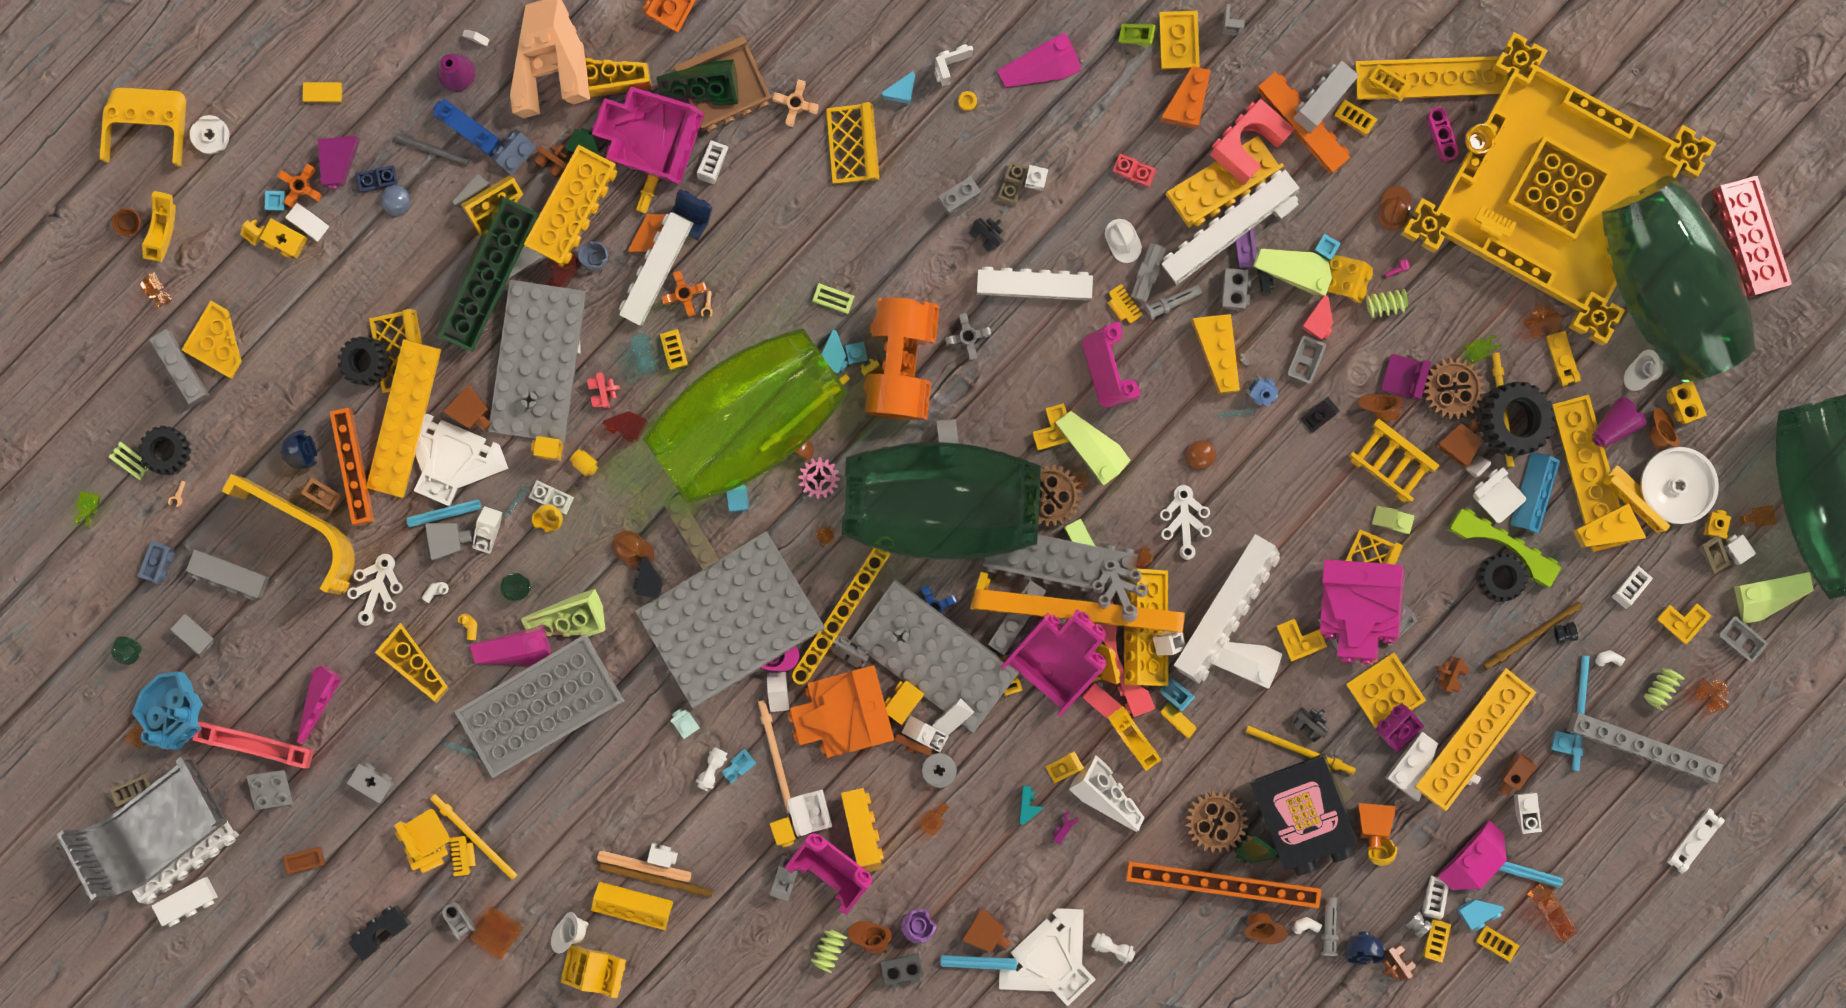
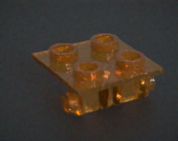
[470,906,524,960]

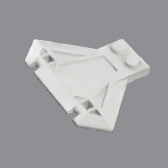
[414,414,508,507]
[999,908,1096,1006]

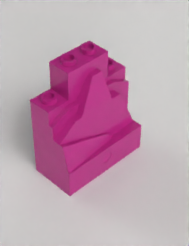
[592,87,705,185]
[1320,559,1405,665]
[1001,609,1107,717]

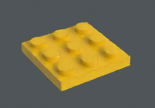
[1345,652,1426,729]

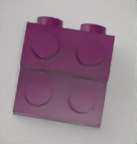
[1375,702,1424,754]

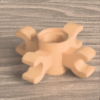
[772,79,819,127]

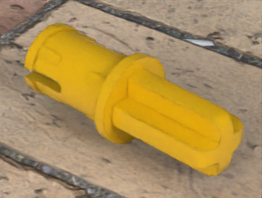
[636,175,659,213]

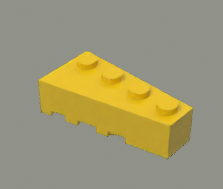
[585,58,652,98]
[1191,314,1240,394]
[375,623,449,704]
[841,788,884,873]

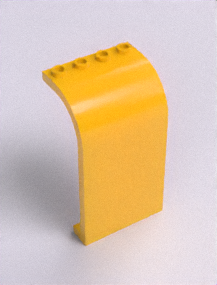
[222,474,355,595]

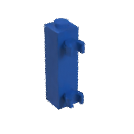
[433,99,501,157]

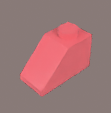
[1301,296,1333,341]

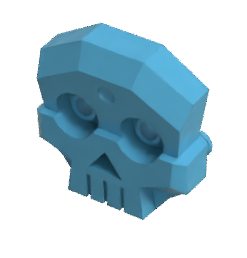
[132,671,203,750]

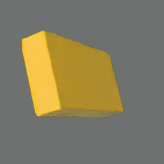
[303,82,342,103]

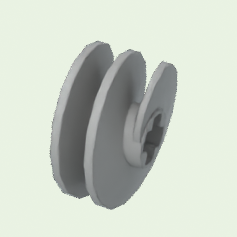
[922,753,957,788]

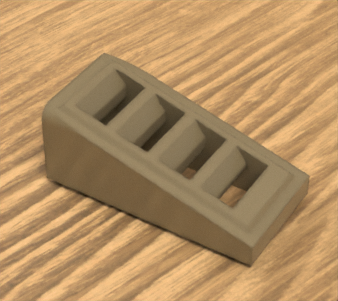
[109,774,150,808]

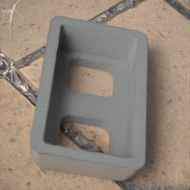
[1288,335,1326,384]
[1719,617,1768,662]

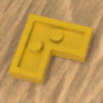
[1032,403,1069,451]
[1656,603,1711,645]
[1276,619,1327,662]

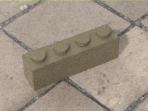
[663,494,720,570]

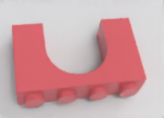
[1210,99,1295,185]

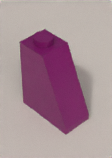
[318,136,359,190]

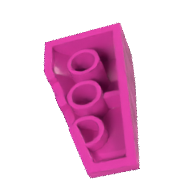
[997,33,1082,88]
[469,625,552,666]
[297,665,343,744]

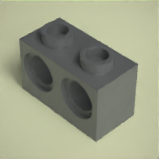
[881,953,924,988]

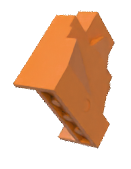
[788,665,895,758]

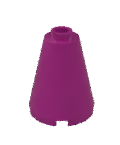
[437,54,475,92]
[1592,397,1646,448]

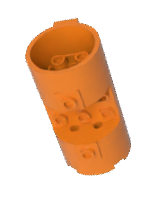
[864,297,940,420]

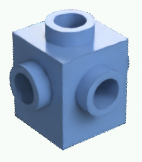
[1246,375,1279,406]

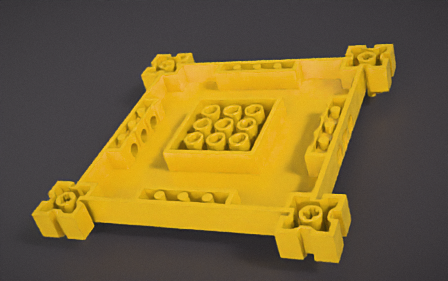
[1400,32,1716,346]

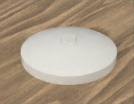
[1640,447,1719,524]

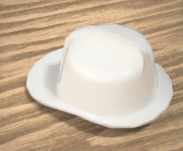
[1105,219,1142,263]
[1624,350,1664,391]
[551,912,589,954]

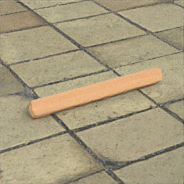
[597,851,692,882]

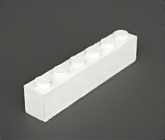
[619,212,694,325]
[977,267,1093,301]

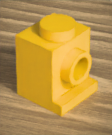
[1703,509,1731,540]

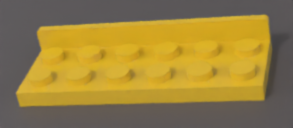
[1166,136,1284,228]
[524,145,618,267]
[1124,569,1169,686]

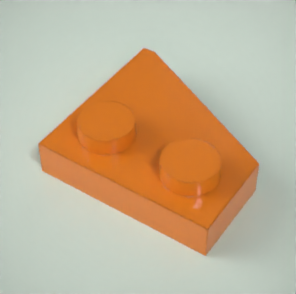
[629,214,666,253]

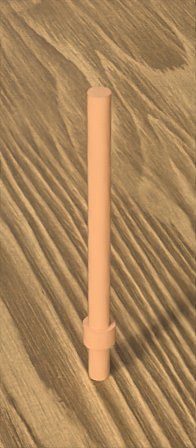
[758,700,791,814]

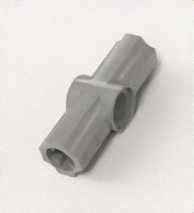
[1131,243,1166,303]

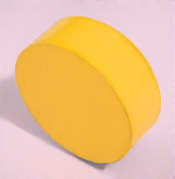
[958,91,977,111]

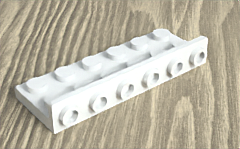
[132,821,239,904]

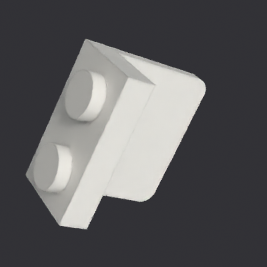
[934,45,973,87]
[1473,468,1526,523]
[787,790,832,837]

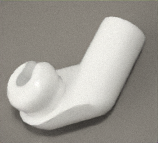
[421,582,449,603]
[1595,650,1625,667]
[1292,917,1322,934]

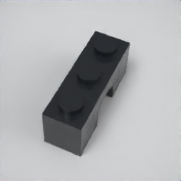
[348,905,412,961]

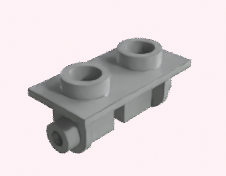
[830,635,870,668]

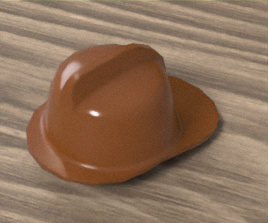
[1378,186,1412,231]
[1358,393,1404,421]
[1649,408,1680,451]
[611,530,654,570]
[1244,913,1288,944]
[848,921,892,955]

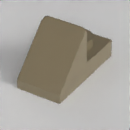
[1698,535,1730,574]

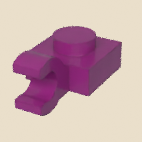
[1052,811,1079,845]

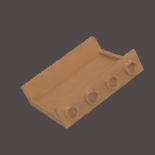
[674,36,772,132]

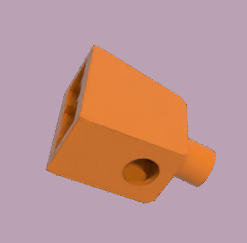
[1356,803,1396,850]

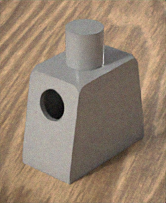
[425,523,473,561]

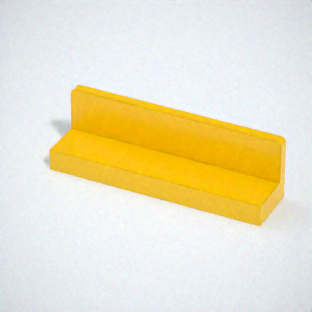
[1603,466,1670,533]
[591,882,673,931]

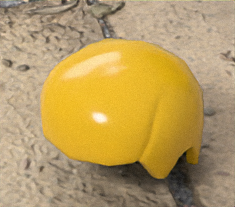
[1465,123,1496,154]
[531,504,563,532]
[1367,840,1397,866]

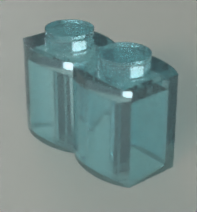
[631,333,658,376]

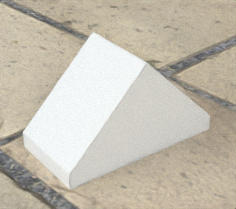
[767,672,789,712]

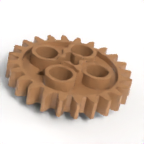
[1423,357,1485,420]
[1020,464,1083,526]
[1185,790,1248,853]

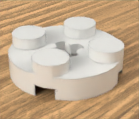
[190,115,230,154]

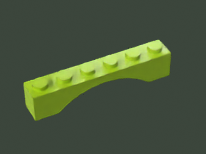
[1447,508,1562,588]

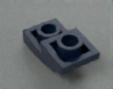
[355,165,398,193]

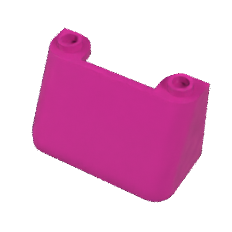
[1082,321,1141,408]
[785,833,872,915]

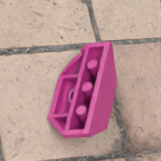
[1437,820,1507,890]

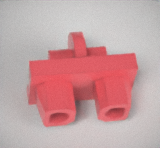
[587,372,620,409]

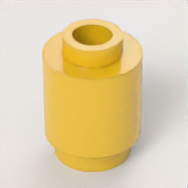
[569,449,599,477]

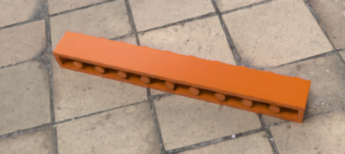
[1125,860,1322,908]

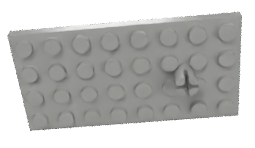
[488,280,587,443]
[850,580,1019,733]
[454,634,624,778]

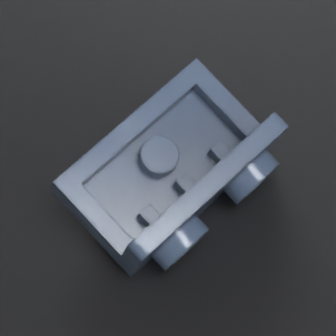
[491,129,537,176]
[138,540,175,584]

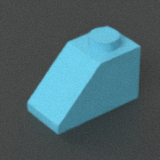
[817,329,848,375]

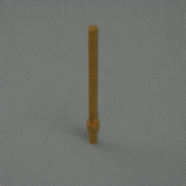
[1483,601,1583,670]
[600,862,714,897]

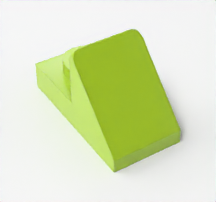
[1118,24,1155,48]

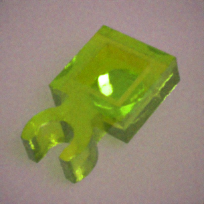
[1464,335,1501,364]
[75,490,101,526]

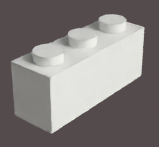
[152,877,218,927]

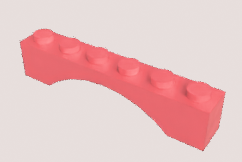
[1094,601,1155,717]
[193,721,314,769]

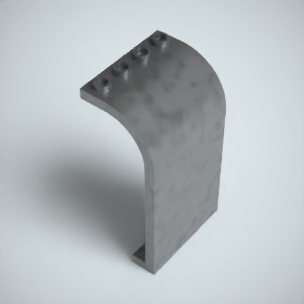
[57,757,227,901]

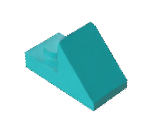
[1019,785,1044,825]

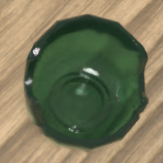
[500,573,531,602]
[111,636,142,665]

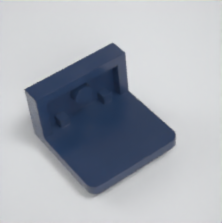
[668,189,712,241]

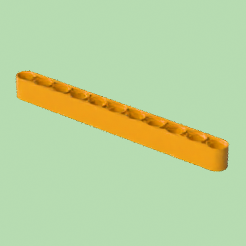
[972,589,1185,633]

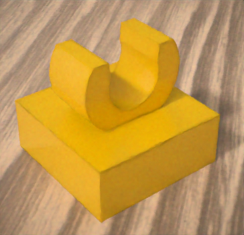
[240,219,265,246]
[861,359,884,380]

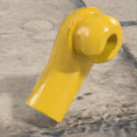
[458,613,477,640]

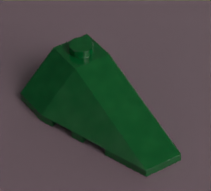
[656,59,739,106]
[1234,832,1279,864]

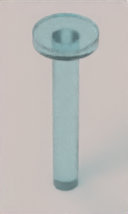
[1219,405,1254,418]
[505,485,531,517]
[443,742,478,759]

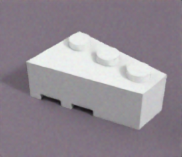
[1384,732,1438,802]

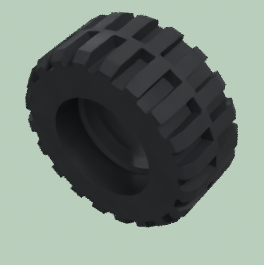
[1477,381,1555,456]

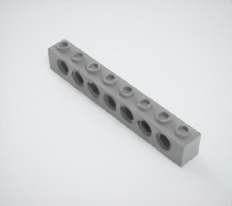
[1567,713,1723,783]

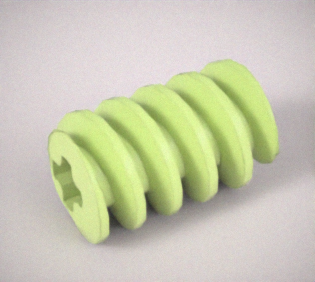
[1366,289,1408,318]
[1644,668,1685,711]
[811,930,848,973]

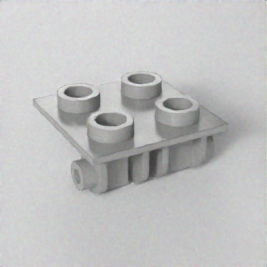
[246,769,293,810]

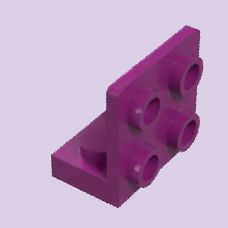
[1381,354,1431,401]

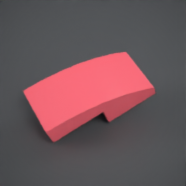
[1112,154,1157,188]
[1082,682,1125,720]

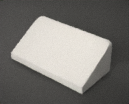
[932,699,974,735]

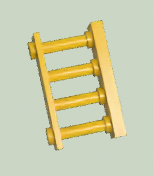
[1348,418,1440,503]

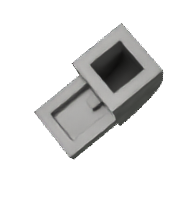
[936,419,960,465]
[770,855,798,901]

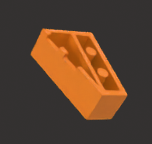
[1160,66,1211,130]

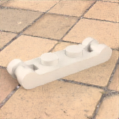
[1667,808,1725,874]

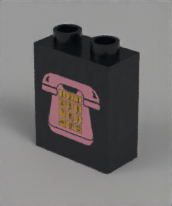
[1250,753,1359,876]

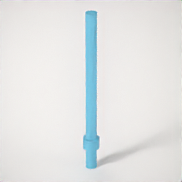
[1571,655,1590,771]

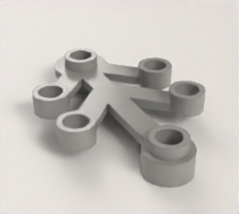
[1093,560,1148,622]

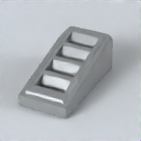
[453,174,491,207]

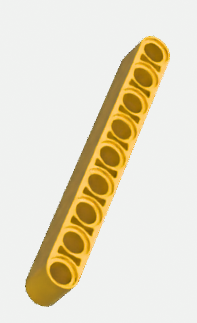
[792,538,894,684]

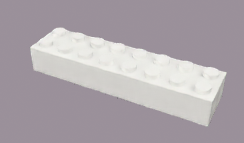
[1162,170,1299,286]
[1174,534,1280,684]

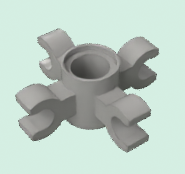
[945,313,992,360]

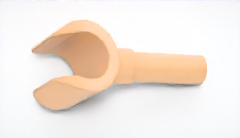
[701,291,713,317]
[168,481,186,507]

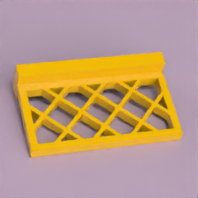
[826,102,880,184]
[369,309,422,394]
[1346,529,1403,564]

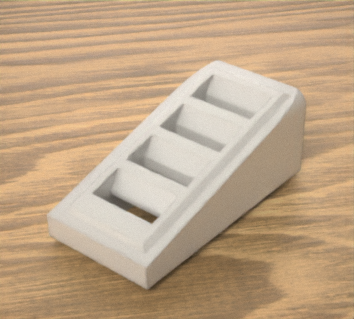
[697,140,728,184]
[1612,566,1653,609]
[1421,876,1449,920]

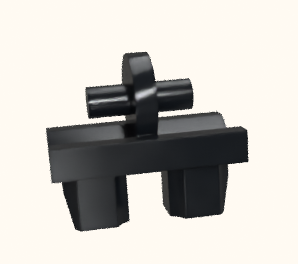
[969,217,1005,252]
[1293,707,1329,742]

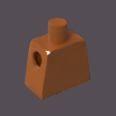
[443,385,492,431]
[1435,420,1482,468]
[1499,750,1537,796]
[962,907,1011,952]

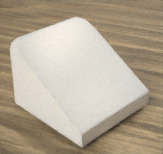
[1466,455,1491,478]

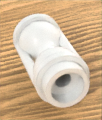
[696,747,728,791]
[1091,933,1135,964]

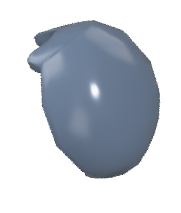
[381,185,410,216]
[577,241,609,270]

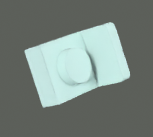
[670,708,700,739]

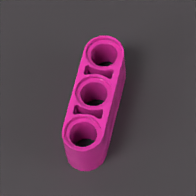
[1426,107,1459,163]

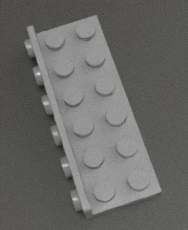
[983,525,1106,593]

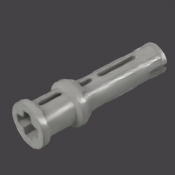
[1144,284,1202,321]
[1321,897,1339,956]

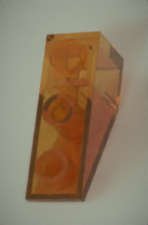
[1527,882,1578,943]

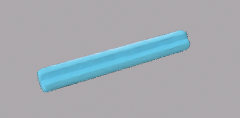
[406,499,481,527]
[1499,862,1563,888]
[941,955,1017,970]

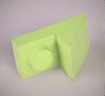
[1372,506,1414,534]

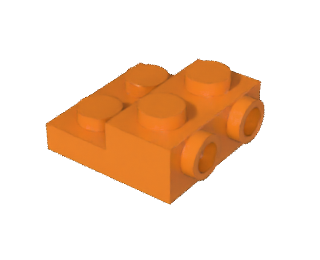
[642,0,696,33]

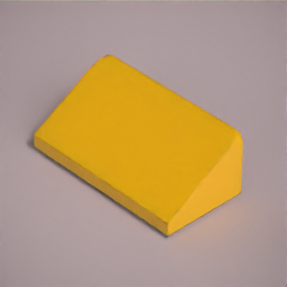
[1159,702,1196,738]

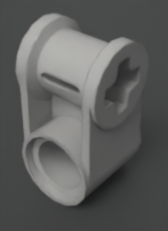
[442,902,476,941]

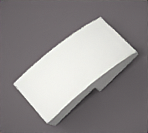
[285,203,329,242]
[529,480,574,514]

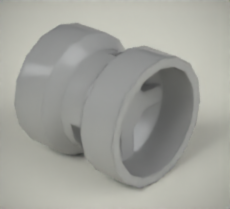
[1405,911,1432,938]

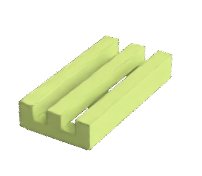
[812,283,855,314]
[109,442,149,480]

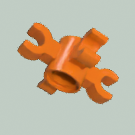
[277,163,322,208]
[661,270,708,317]

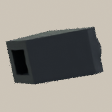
[633,556,664,598]

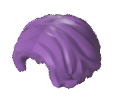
[901,909,937,943]

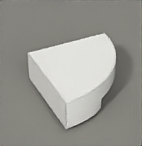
[462,30,489,46]

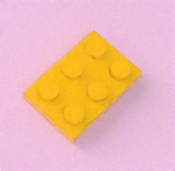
[1159,11,1200,70]

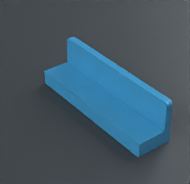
[1510,453,1560,534]

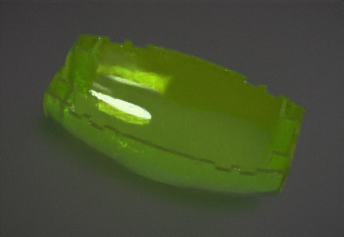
[643,328,848,503]

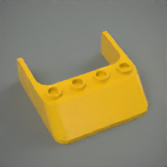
[100,88,186,167]

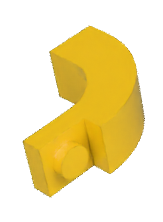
[142,191,176,262]
[1107,706,1161,771]

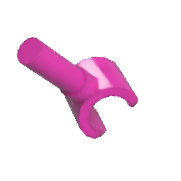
[1385,259,1410,278]

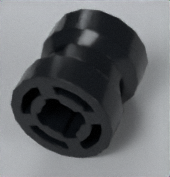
[1554,622,1578,644]

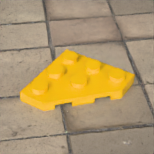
[181,301,242,379]

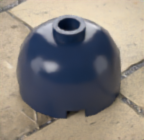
[281,430,317,469]
[1345,931,1384,965]

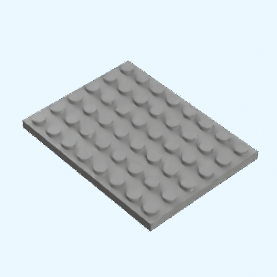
[635,531,826,709]

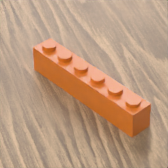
[1256,71,1351,175]
[330,408,375,526]

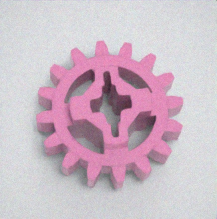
[798,457,840,499]

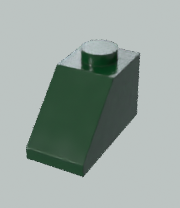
[566,128,601,156]

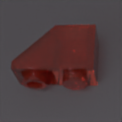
[549,252,578,288]
[602,411,648,442]

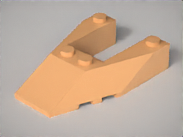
[510,0,590,118]

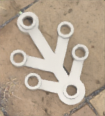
[1160,485,1212,560]
[347,554,403,626]

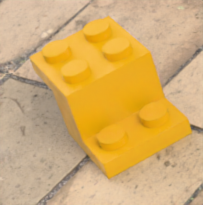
[561,945,626,998]

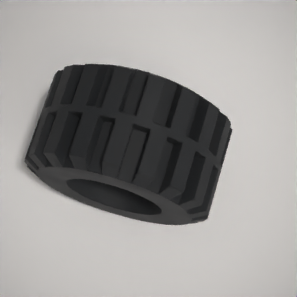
[338,336,391,386]
[138,426,191,476]
[1476,553,1528,602]

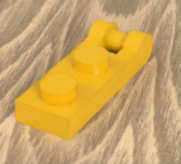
[1546,331,1581,387]

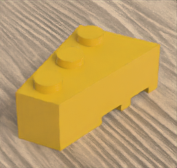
[460,175,523,237]
[1573,504,1646,548]

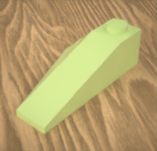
[1253,249,1332,296]
[1055,411,1130,485]
[1734,572,1814,624]
[521,589,605,637]

